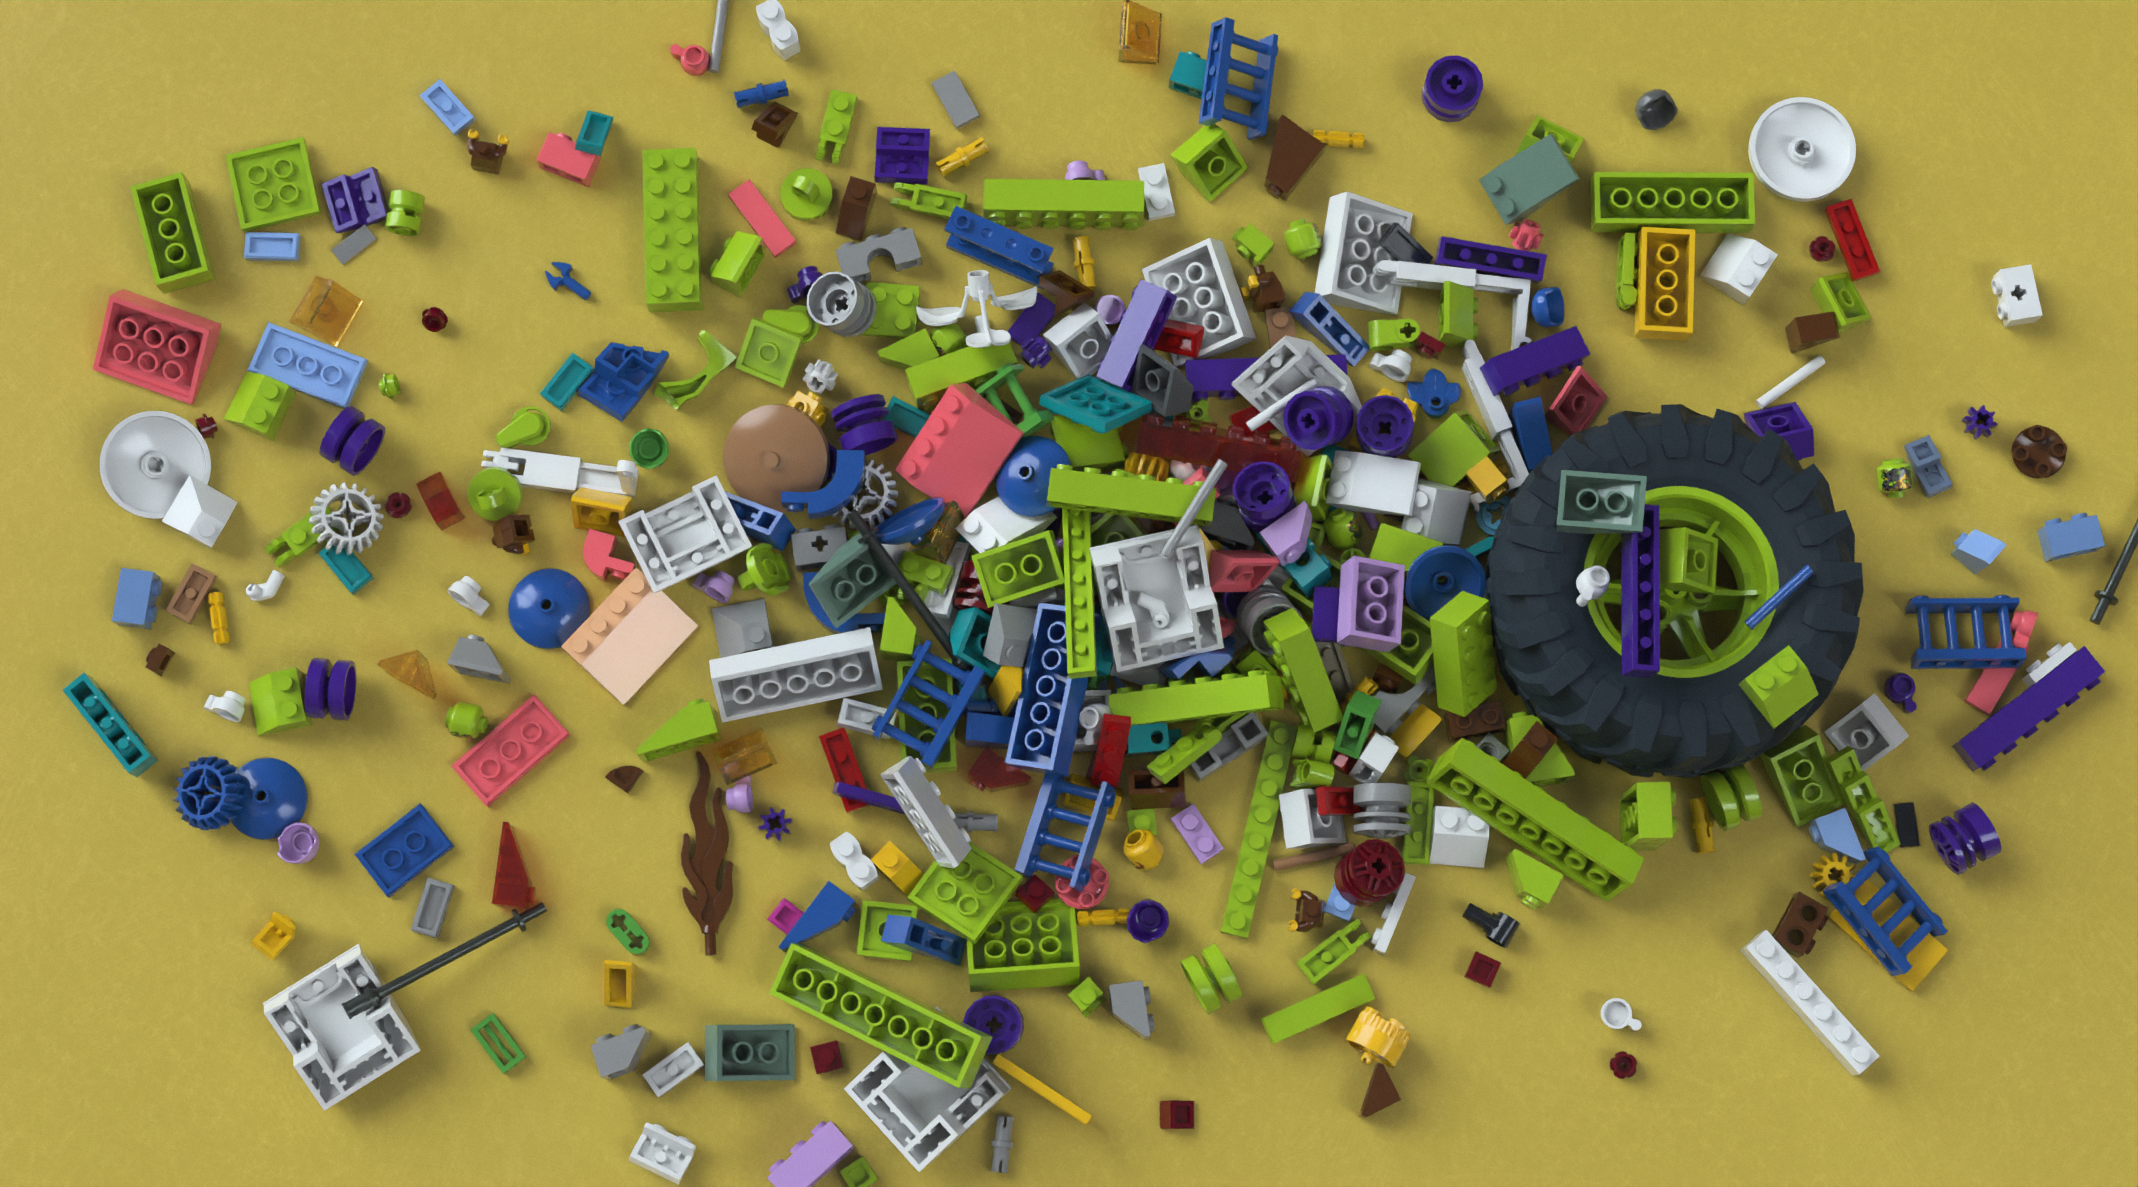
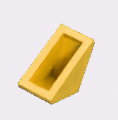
[604,960,637,1008]

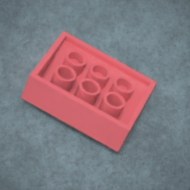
[93,289,222,405]
[895,383,1024,518]

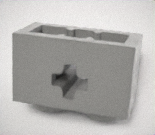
[791,524,847,571]

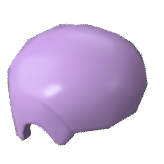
[277,822,320,864]

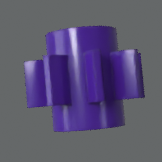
[1019,336,1052,369]
[1961,405,1998,440]
[758,807,793,842]

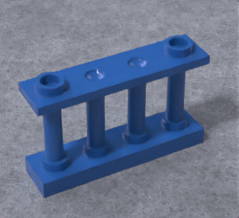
[1198,17,1278,140]
[944,206,1054,289]
[1905,595,2026,669]
[871,640,985,770]
[1014,773,1115,892]
[1822,846,1948,976]

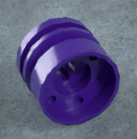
[831,394,898,456]
[1356,395,1414,458]
[1233,461,1297,533]
[1929,802,2002,875]
[963,996,1024,1054]

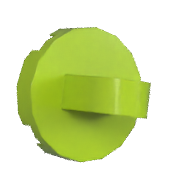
[780,168,833,221]
[468,467,523,521]
[737,543,791,596]

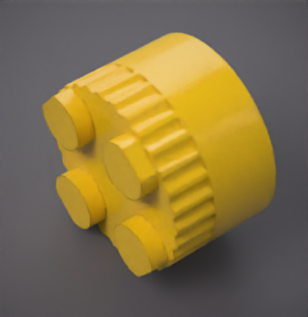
[1345,1006,1410,1068]

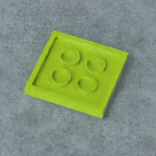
[225,137,321,232]
[907,842,1023,944]

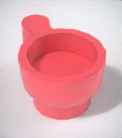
[670,44,710,76]
[2011,610,2038,650]

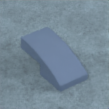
[1904,435,1952,498]

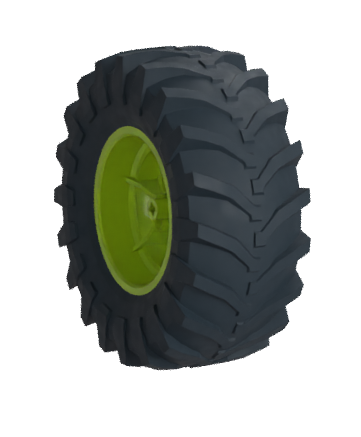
[1485,404,1864,778]

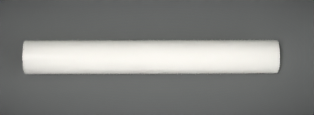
[1756,355,1826,409]
[1246,378,1319,431]

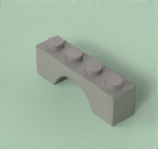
[1373,663,1436,735]

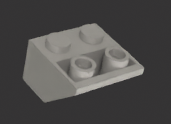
[1108,980,1155,1040]
[591,1024,651,1080]

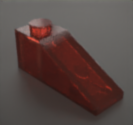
[492,822,536,910]

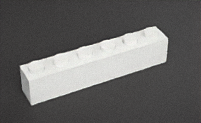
[1740,930,1880,1076]

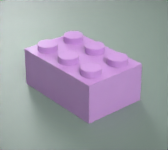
[1337,556,1405,652]
[767,1120,856,1187]

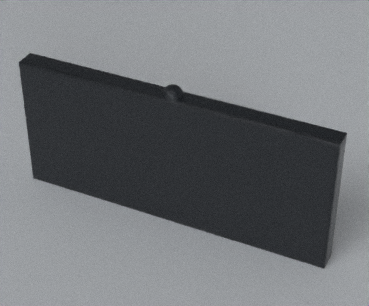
[1894,802,1919,848]

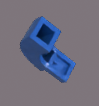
[781,450,866,519]
[803,572,885,634]

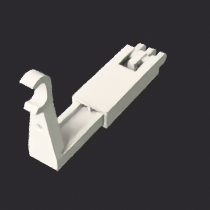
[1372,260,1532,350]
[1461,339,1529,514]
[481,448,639,498]

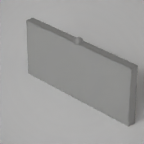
[331,224,376,264]

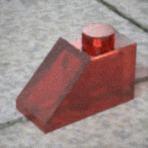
[416,471,465,531]
[968,747,1031,792]

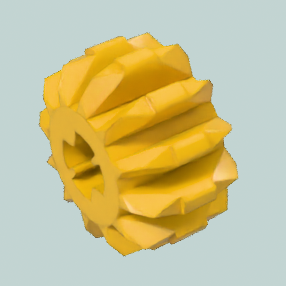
[1124,451,1169,482]
[1809,853,1855,897]

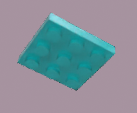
[1039,374,1153,433]

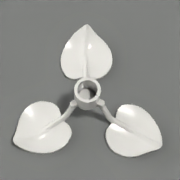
[916,270,1037,348]

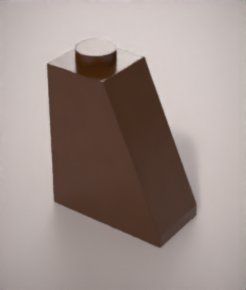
[1264,114,1325,201]

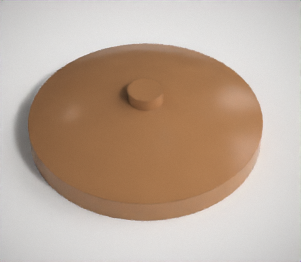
[723,404,830,512]

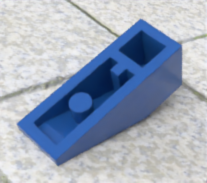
[1289,292,1370,367]
[725,491,796,551]
[778,881,857,953]
[881,915,967,966]

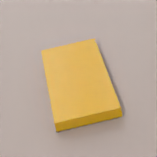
[1828,879,1948,991]
[993,1054,1093,1125]

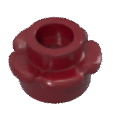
[1809,236,1836,262]
[422,307,448,332]
[195,414,218,439]
[385,492,412,518]
[1610,1051,1637,1079]

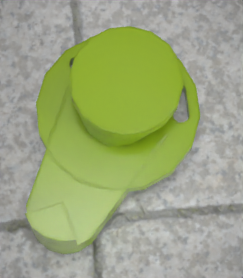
[763,305,819,345]
[496,406,551,448]

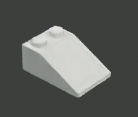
[1326,451,1421,516]
[955,496,1057,553]

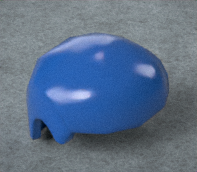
[1531,287,1564,328]

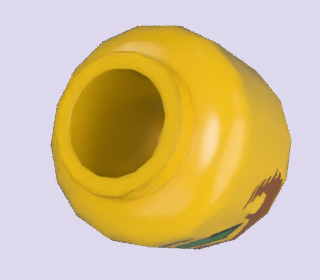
[1123,829,1164,870]

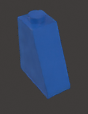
[1508,396,1553,474]
[966,712,1015,749]

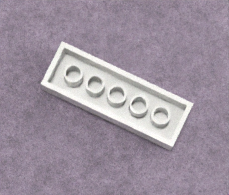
[709,627,883,723]

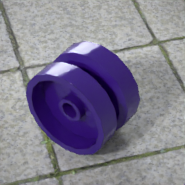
[1421,55,1483,122]
[1284,386,1354,450]
[319,406,385,476]
[305,658,357,721]

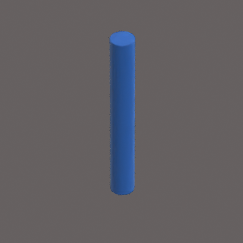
[1744,565,1814,630]

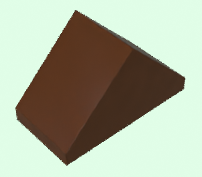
[1785,312,1840,353]
[1358,1063,1401,1118]

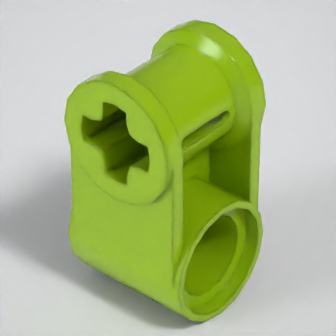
[1368,319,1420,351]
[1290,759,1334,790]

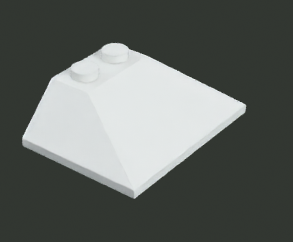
[1231,335,1362,457]
[618,475,752,594]

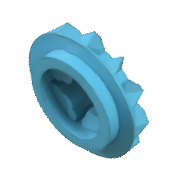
[1475,496,1511,536]

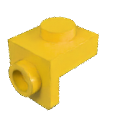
[251,911,296,961]

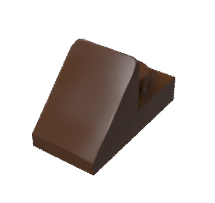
[752,102,798,148]
[1039,270,1095,315]
[1502,721,1558,779]

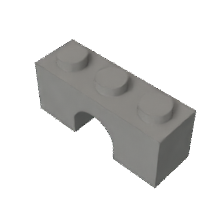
[836,227,922,283]
[1188,713,1268,783]

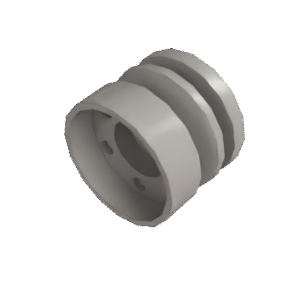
[807,272,877,337]
[1236,587,1303,656]
[1353,783,1411,839]

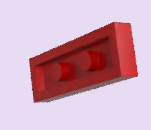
[1825,199,1880,282]
[1090,714,1131,787]
[819,728,869,814]

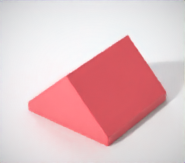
[1545,366,1608,435]
[1209,550,1280,592]

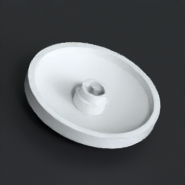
[1748,97,1856,202]
[99,411,211,519]

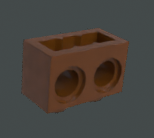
[1443,701,1506,742]
[1772,891,1828,958]

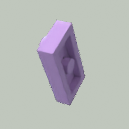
[1171,803,1224,865]

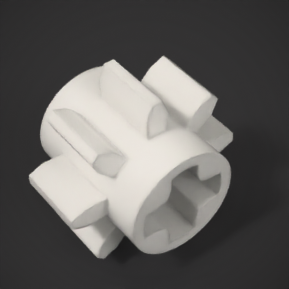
[803,359,838,394]

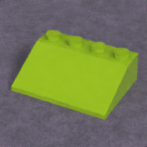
[967,898,1081,992]

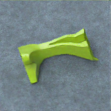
[654,330,737,410]

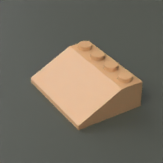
[561,568,699,706]

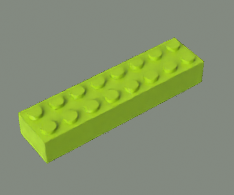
[1426,738,1645,902]
[769,943,992,1088]

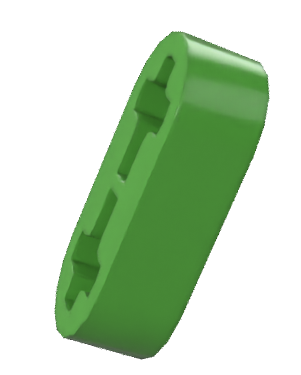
[606,909,650,955]

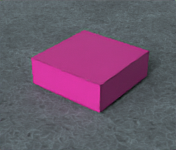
[767,898,804,935]

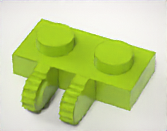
[897,551,955,600]

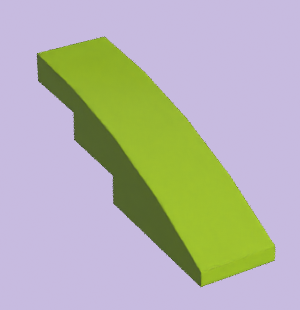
[1826,746,1901,853]
[1261,974,1376,1045]

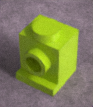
[1232,223,1275,268]
[1068,976,1107,1018]

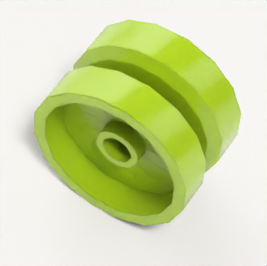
[1701,764,1763,831]
[1180,943,1243,1015]

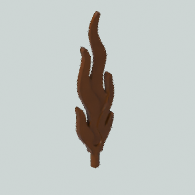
[681,751,733,956]

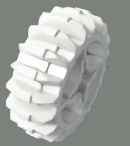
[827,460,898,530]
[309,482,384,555]

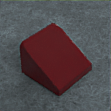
[1160,1100,1194,1129]

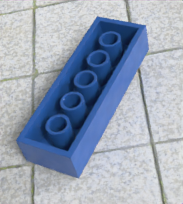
[1005,603,1101,777]

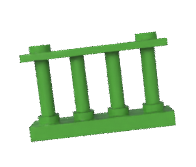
[975,363,1054,440]

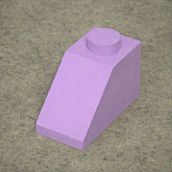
[1259,501,1313,567]

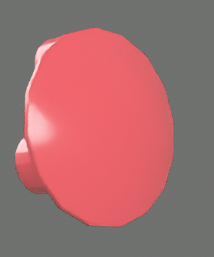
[1055,855,1109,909]

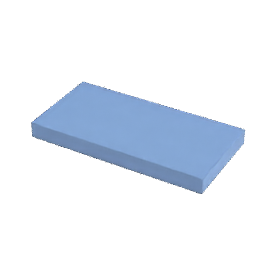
[247,322,368,409]

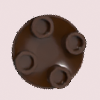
[2011,425,2067,479]

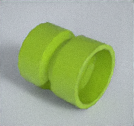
[385,190,425,236]
[1291,722,1337,763]

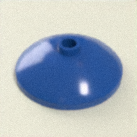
[996,436,1072,517]
[875,497,946,545]
[1404,545,1486,621]
[509,569,590,649]
[230,758,308,840]

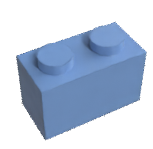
[2037,513,2105,562]
[112,568,162,630]

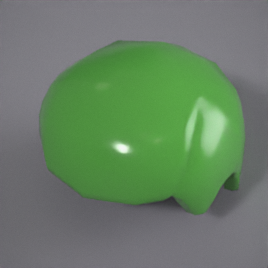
[629,428,670,469]

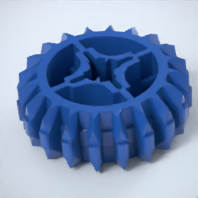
[173,756,246,830]

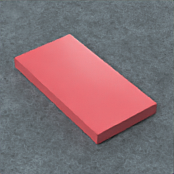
[452,694,571,807]

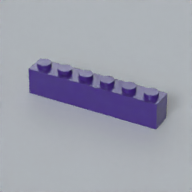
[1185,354,1347,401]
[1621,504,1660,678]
[1952,646,2105,772]

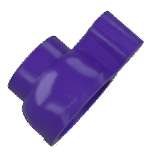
[787,266,823,303]
[1884,673,1917,714]

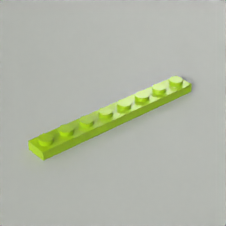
[1062,508,1097,679]
[1221,720,1297,939]

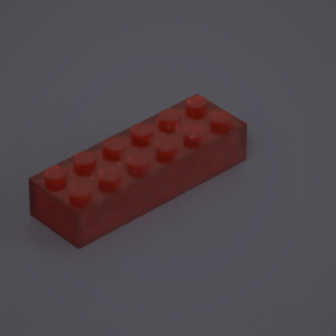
[1135,411,1301,483]

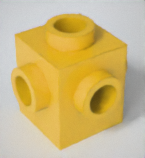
[787,391,829,427]

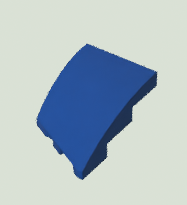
[579,342,669,422]
[1157,636,1236,679]

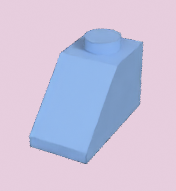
[1951,529,2007,575]
[1808,808,1866,864]

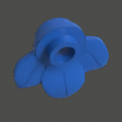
[1407,369,1461,418]

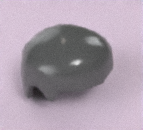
[1635,89,1678,130]

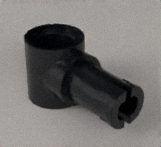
[1462,903,1520,948]

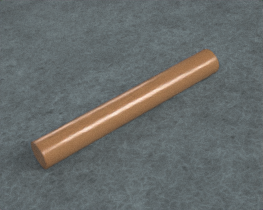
[1272,842,1354,871]

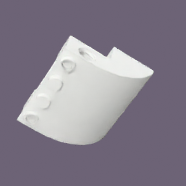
[1089,524,1224,672]
[263,944,421,1111]
[844,1006,1012,1172]

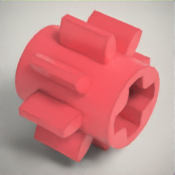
[1509,219,1544,251]

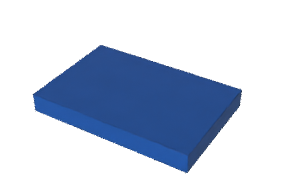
[355,803,455,898]

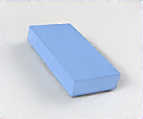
[244,232,301,262]

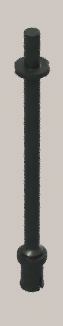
[847,509,987,691]
[2090,519,2138,625]
[341,902,547,1019]

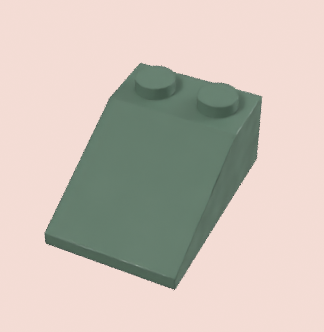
[1479,134,1580,225]
[1556,470,1647,534]
[808,533,896,628]
[705,1024,795,1081]

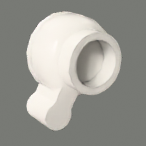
[1369,350,1412,382]
[1576,565,1610,607]
[447,576,490,616]
[203,691,246,723]
[1079,703,1112,746]
[1600,998,1642,1031]

